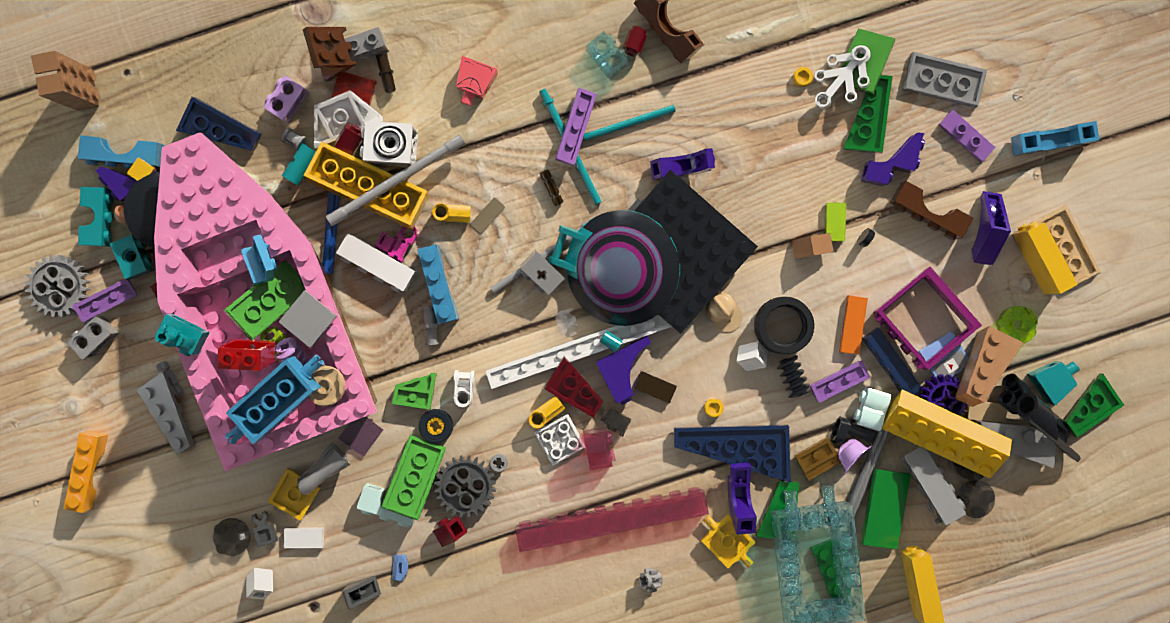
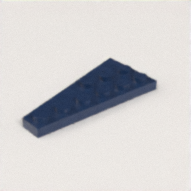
[674,425,791,483]

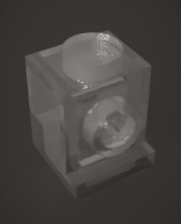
[554,308,578,338]

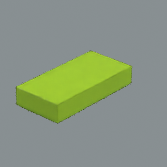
[825,203,846,242]

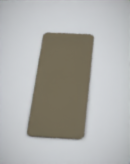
[470,197,505,234]

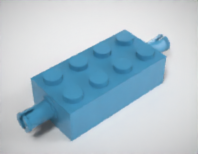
[225,355,324,444]

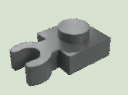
[252,510,278,547]

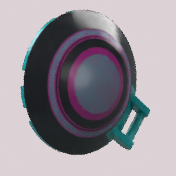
[548,210,680,326]

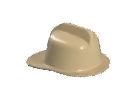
[703,290,742,332]

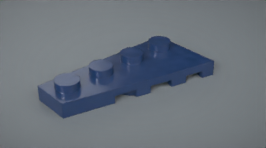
[176,97,262,151]

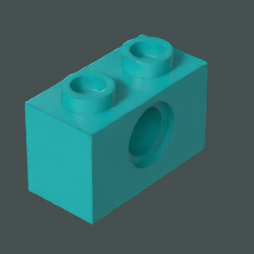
[110,235,154,280]

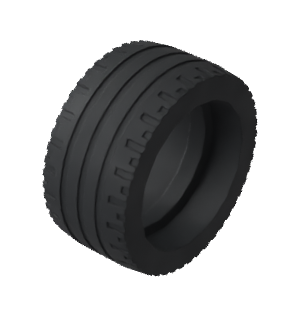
[754,297,815,355]

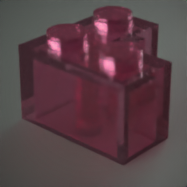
[583,426,616,471]

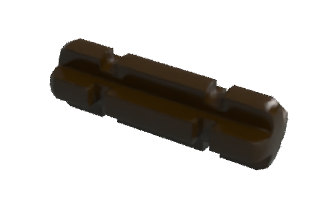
[540,169,563,206]

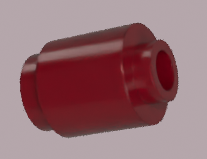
[623,26,647,57]

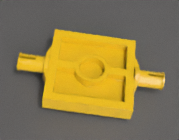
[701,514,756,568]

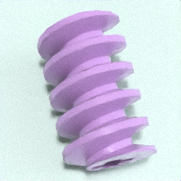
[275,337,310,366]

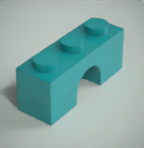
[78,187,114,247]

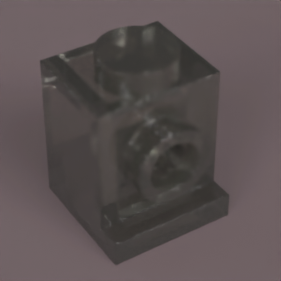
[600,408,631,437]

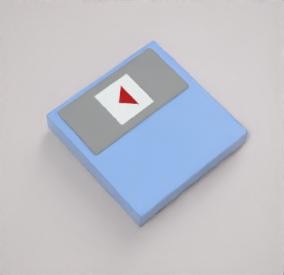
[918,331,969,378]

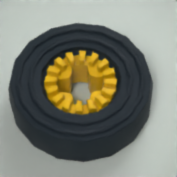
[419,409,453,443]

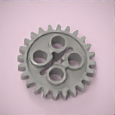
[24,255,91,317]

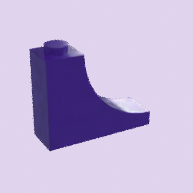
[971,191,1011,266]
[596,336,651,405]

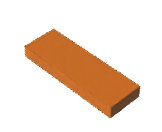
[839,295,868,355]

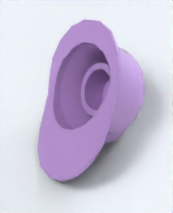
[838,438,872,479]

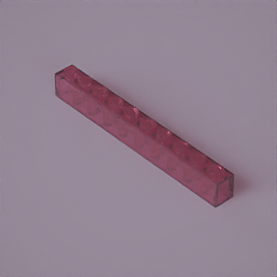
[515,487,709,552]

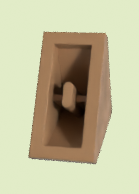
[792,233,833,259]

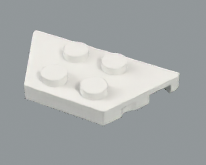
[314,90,383,149]

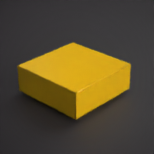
[127,157,156,181]

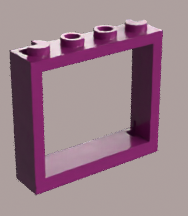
[873,266,982,370]

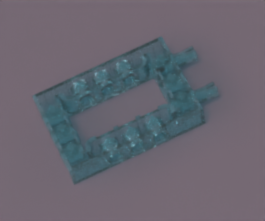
[771,485,866,623]

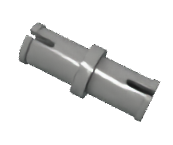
[422,306,439,345]

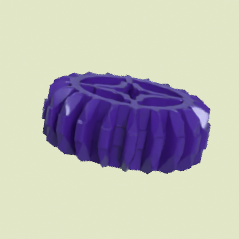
[917,374,969,417]

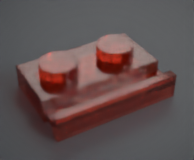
[331,72,377,106]

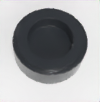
[857,228,875,247]

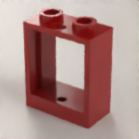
[218,339,275,371]

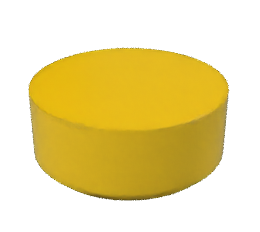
[793,67,813,87]
[704,398,724,418]

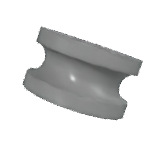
[490,454,508,472]

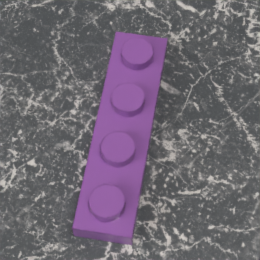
[555,87,597,167]

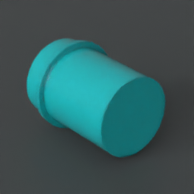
[600,331,623,352]

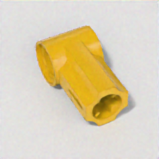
[432,203,471,223]
[529,396,566,428]

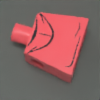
[456,56,498,106]

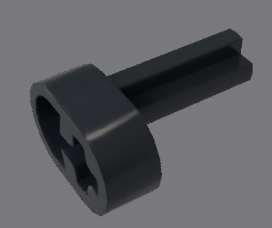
[830,416,875,445]

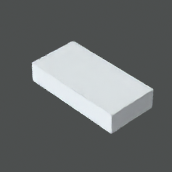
[284,527,324,548]

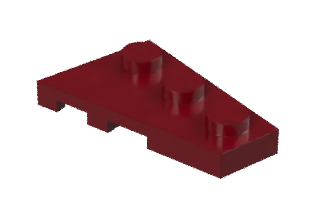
[544,356,603,418]

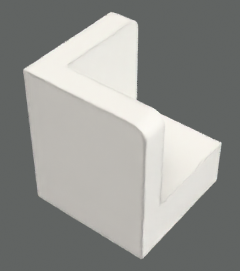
[737,341,768,371]
[246,568,273,600]

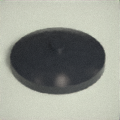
[123,172,160,249]

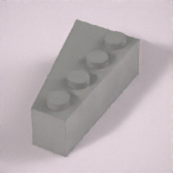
[901,447,966,526]

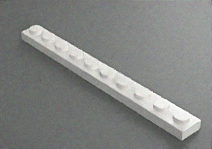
[485,315,672,389]

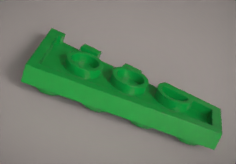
[843,75,893,153]

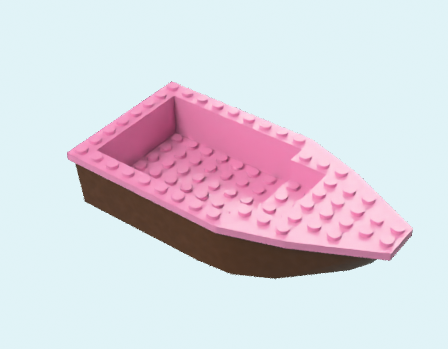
[154,133,377,471]

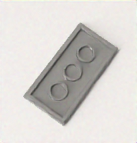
[902,52,987,108]

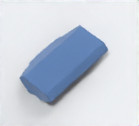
[392,554,408,581]

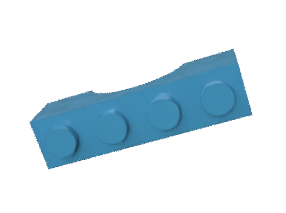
[1011,121,1100,156]
[78,135,165,168]
[417,244,459,324]

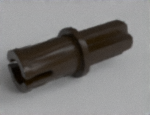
[376,53,396,93]

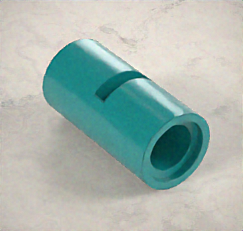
[282,143,316,186]

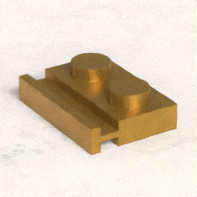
[794,437,841,480]

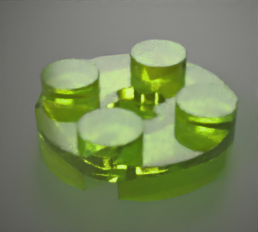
[996,306,1038,343]

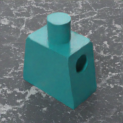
[1027,361,1080,405]

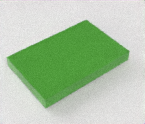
[842,28,895,94]

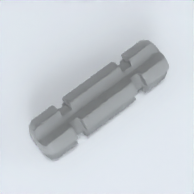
[156,361,183,397]

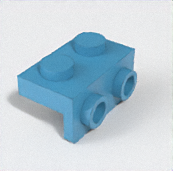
[241,235,277,285]

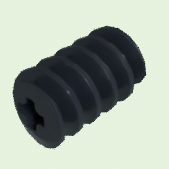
[777,355,811,398]

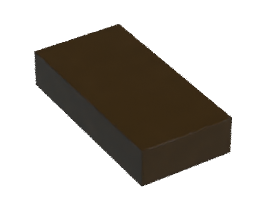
[634,371,677,404]

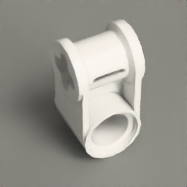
[454,370,475,407]

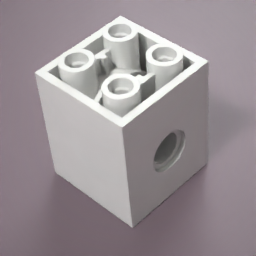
[360,121,418,168]

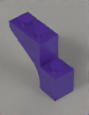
[861,132,925,187]
[95,167,158,202]

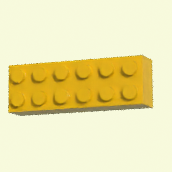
[303,142,429,230]
[882,390,1012,478]

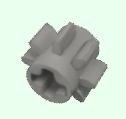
[639,568,663,593]

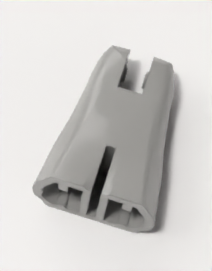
[297,442,350,495]

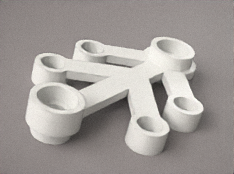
[815,45,871,109]

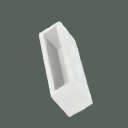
[336,233,417,293]

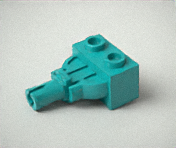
[155,314,210,356]

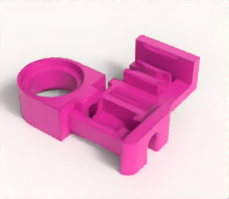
[375,226,418,263]

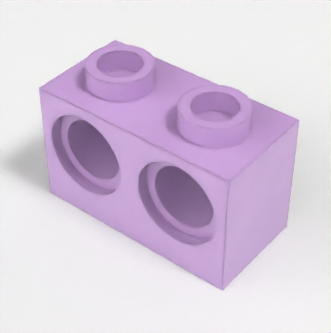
[263,75,309,123]

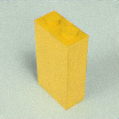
[1012,221,1078,294]
[900,545,945,623]

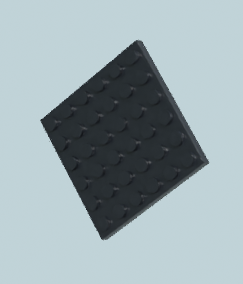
[634,169,758,334]

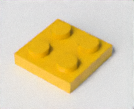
[268,468,322,521]

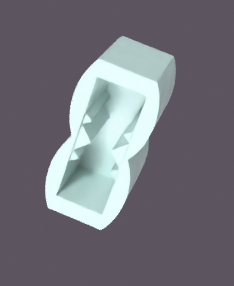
[853,387,891,431]

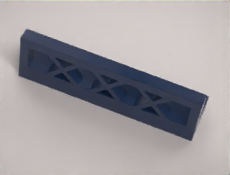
[862,327,921,395]

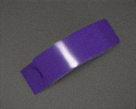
[650,148,715,180]
[728,463,757,535]

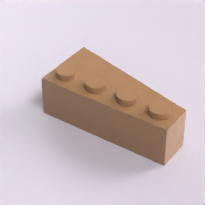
[955,326,1023,407]

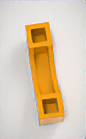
[63,430,108,513]

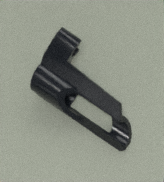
[998,373,1081,462]

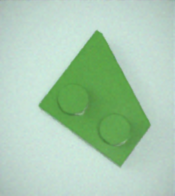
[392,373,437,410]

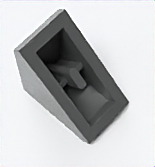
[342,576,381,610]

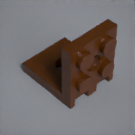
[303,27,357,81]

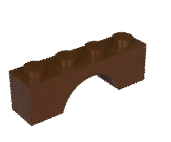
[634,0,705,64]
[890,181,974,240]

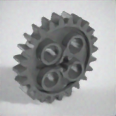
[434,455,497,518]

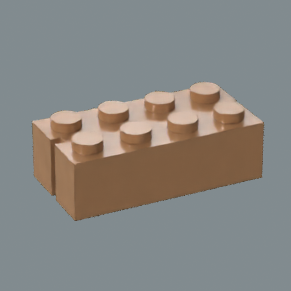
[31,51,100,111]

